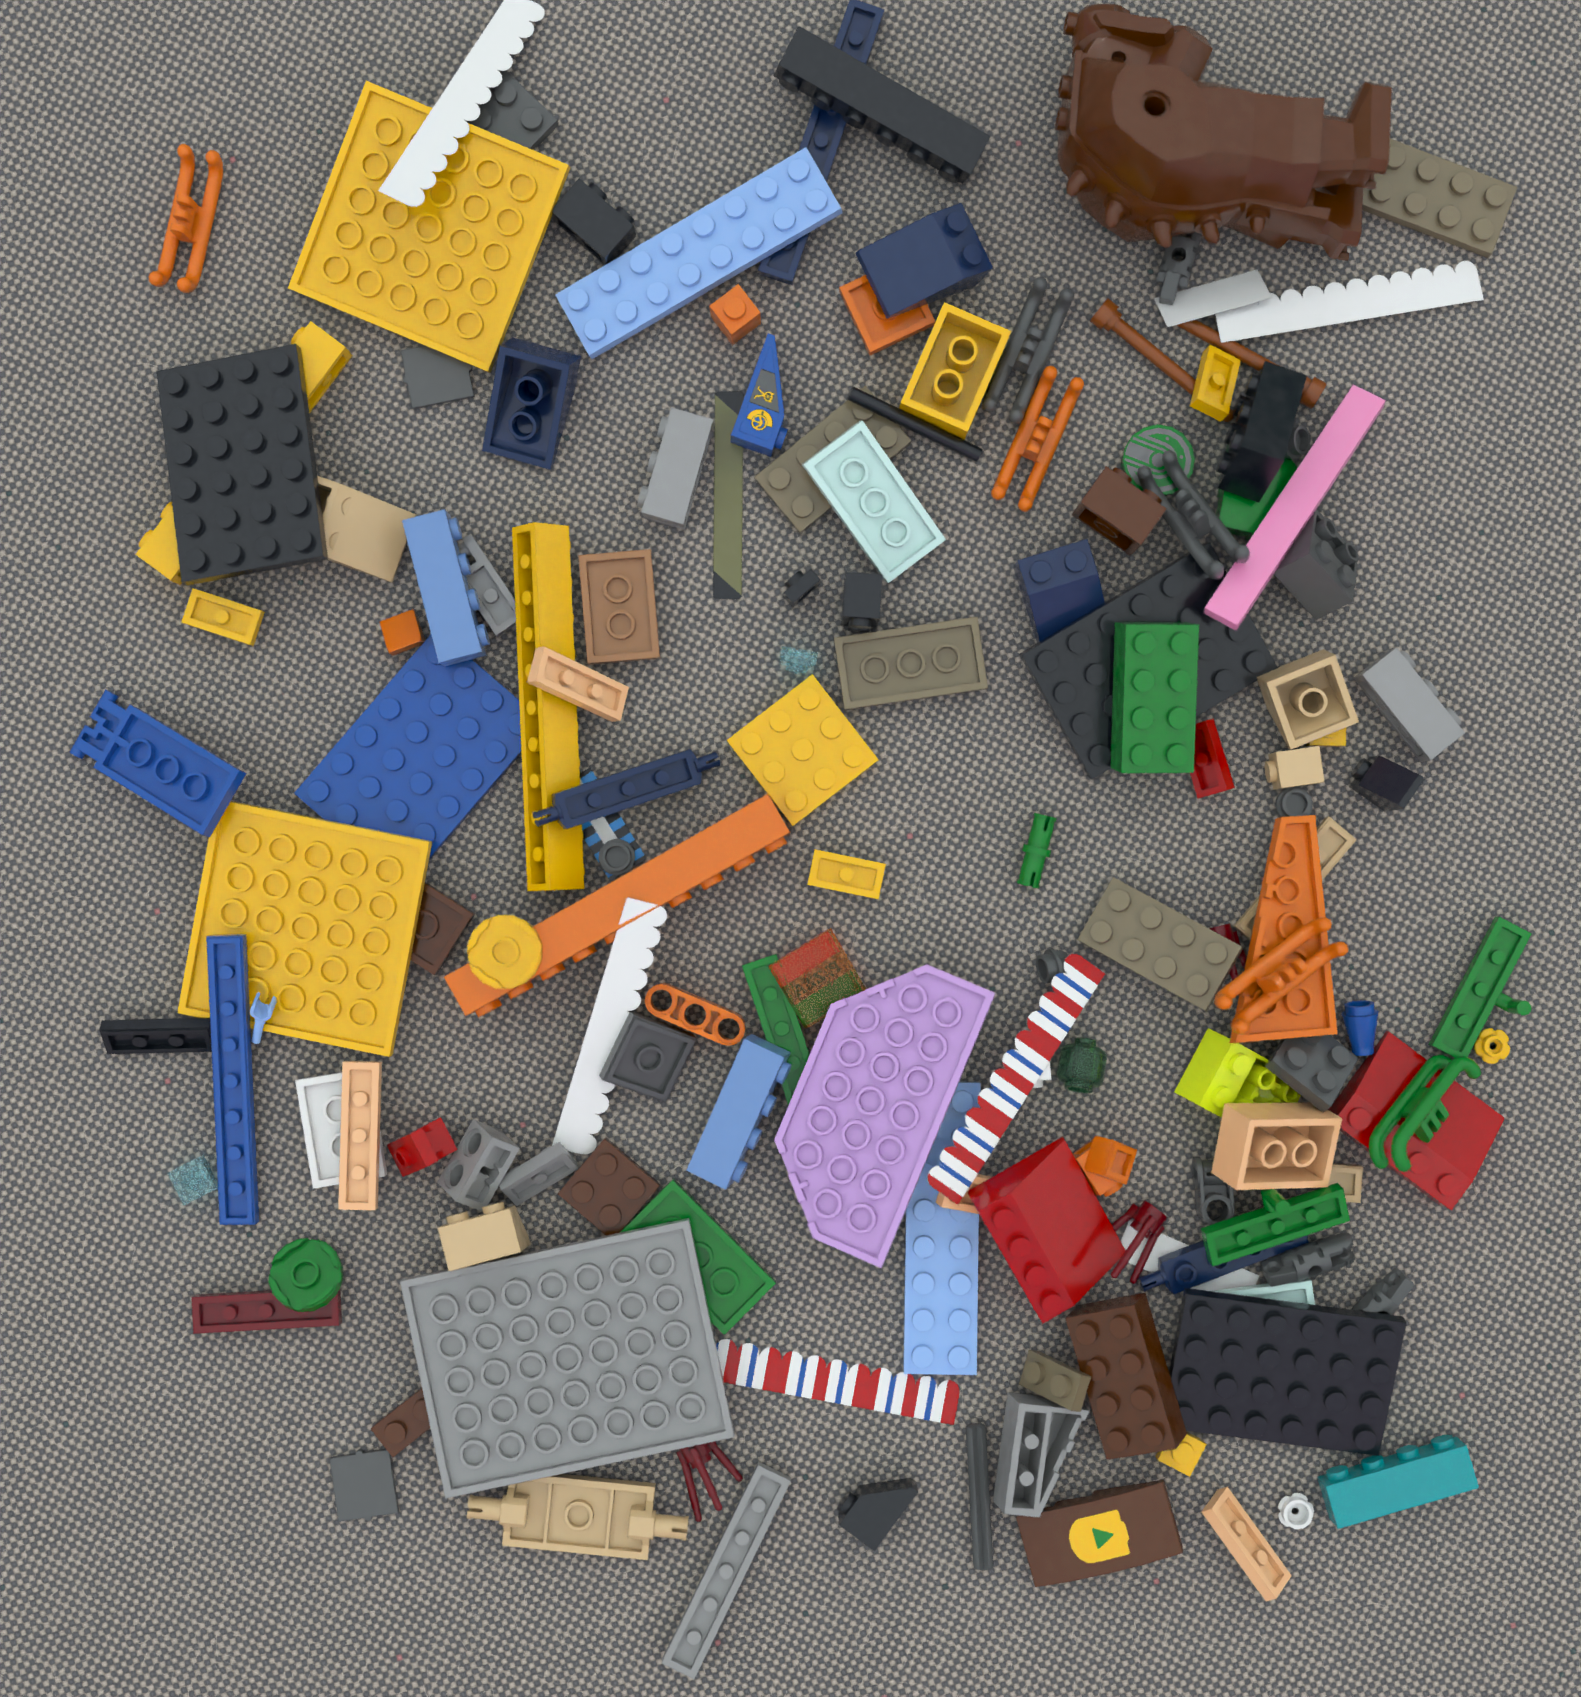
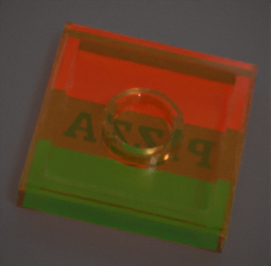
[768,928,866,1028]

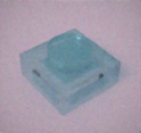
[779,646,818,675]
[167,1155,218,1206]

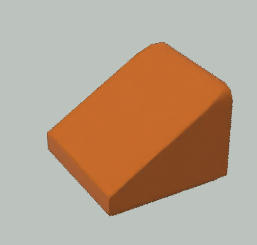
[380,609,425,656]
[1084,1136,1137,1185]

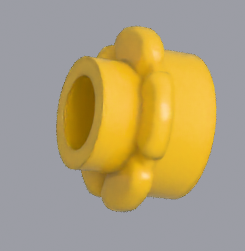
[1474,1028,1510,1064]

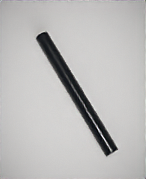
[847,386,982,462]

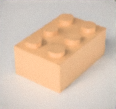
[1211,1102,1342,1190]

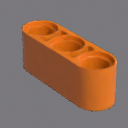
[645,983,746,1046]

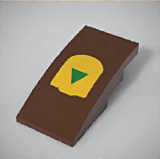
[1016,1480,1184,1587]

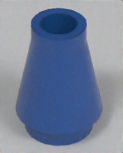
[1341,1000,1379,1056]

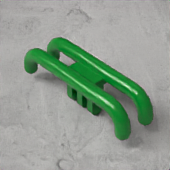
[1368,1054,1481,1172]

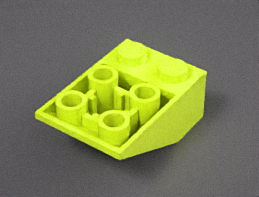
[1174,1028,1301,1118]

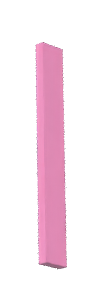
[1204,385,1386,630]

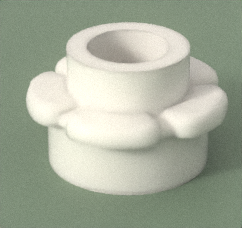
[1278,1493,1314,1529]

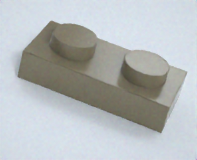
[1019,1350,1091,1412]

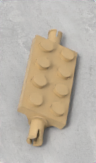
[467,1474,689,1560]

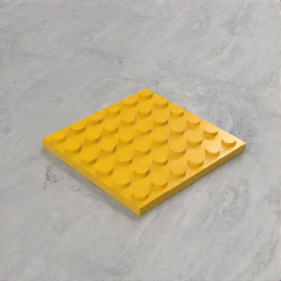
[288,81,571,373]
[177,801,432,1057]

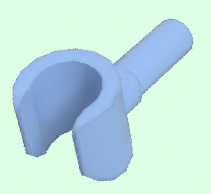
[250,992,277,1044]

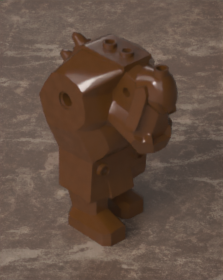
[1055,3,1392,261]

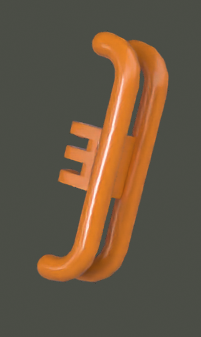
[148,144,223,293]
[991,366,1084,512]
[1214,917,1349,1035]

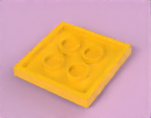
[727,674,879,826]

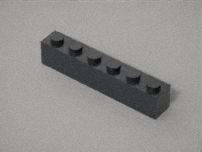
[773,26,990,184]

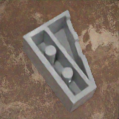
[993,1392,1090,1517]

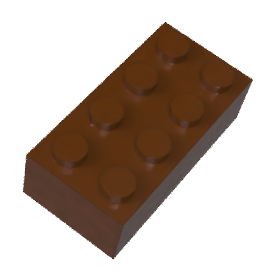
[1065,1292,1187,1460]

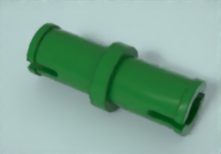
[1016,813,1057,889]

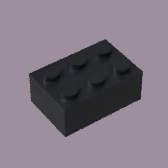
[1216,361,1307,503]

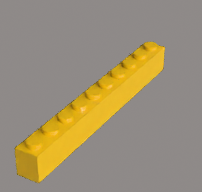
[512,522,585,892]

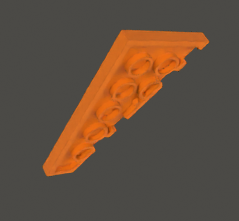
[1230,815,1338,1043]

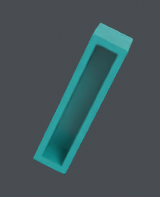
[1317,1435,1479,1529]

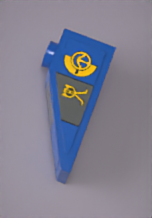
[731,333,788,457]

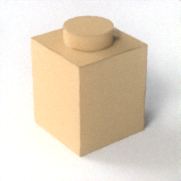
[1265,746,1325,790]

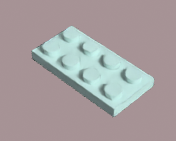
[802,420,946,583]

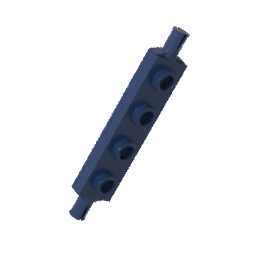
[533,749,720,829]
[1139,1235,1309,1295]

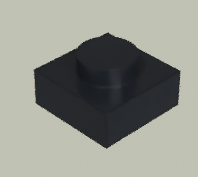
[783,569,821,608]

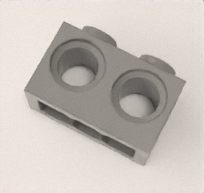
[437,1119,520,1211]

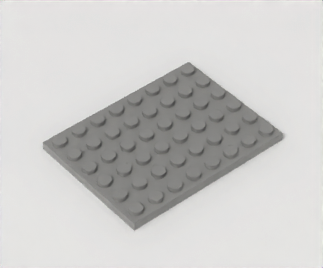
[400,1218,735,1499]

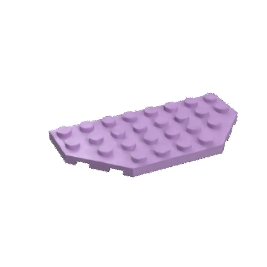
[774,964,996,1268]

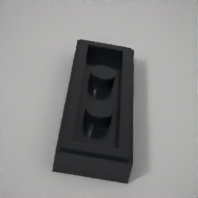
[99,1018,212,1054]

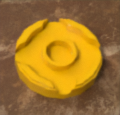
[467,915,542,989]

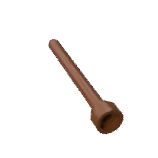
[1090,298,1234,422]
[1176,320,1327,409]

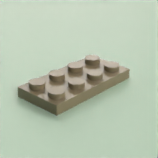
[1362,138,1517,258]
[754,385,911,534]
[834,617,988,711]
[1077,877,1243,1012]

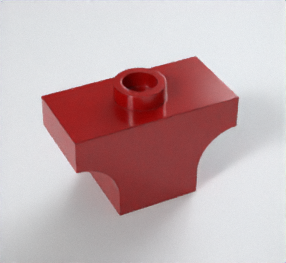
[387,1117,458,1177]

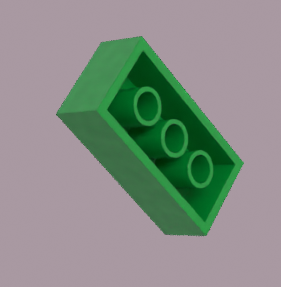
[1111,622,1199,773]

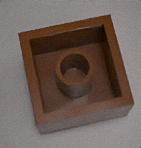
[1071,466,1167,556]

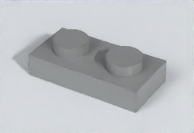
[499,1142,579,1206]

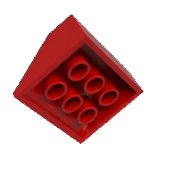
[1328,1031,1505,1211]
[967,1137,1126,1324]

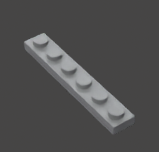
[661,1461,791,1679]

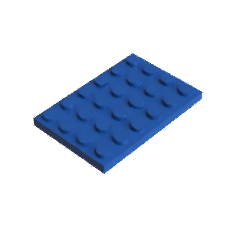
[294,634,521,860]

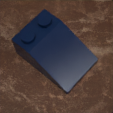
[855,203,993,319]
[482,337,581,470]
[1013,539,1105,643]

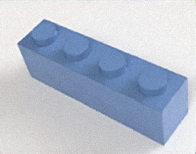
[402,509,490,667]
[686,1034,792,1190]

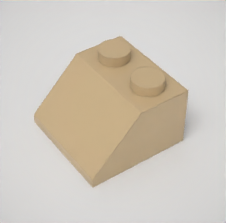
[1257,649,1359,750]
[438,1202,531,1271]

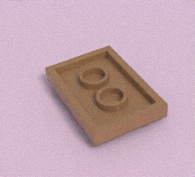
[578,549,661,665]

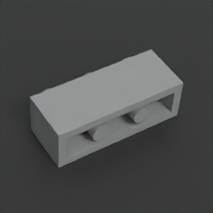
[637,407,714,530]
[1353,647,1465,762]

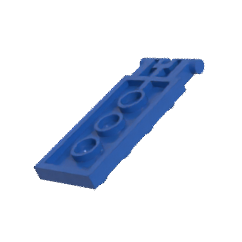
[70,689,247,837]

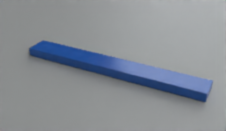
[206,934,259,1225]

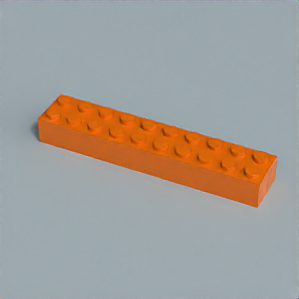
[444,794,790,1018]

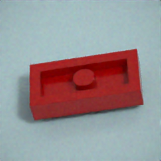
[1190,718,1235,799]

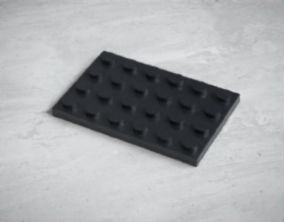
[156,344,328,586]
[1019,542,1278,779]
[1169,1288,1407,1456]

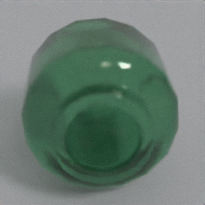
[1057,1037,1107,1093]

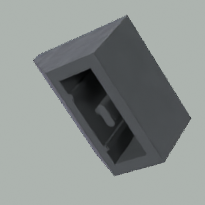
[1274,509,1359,620]

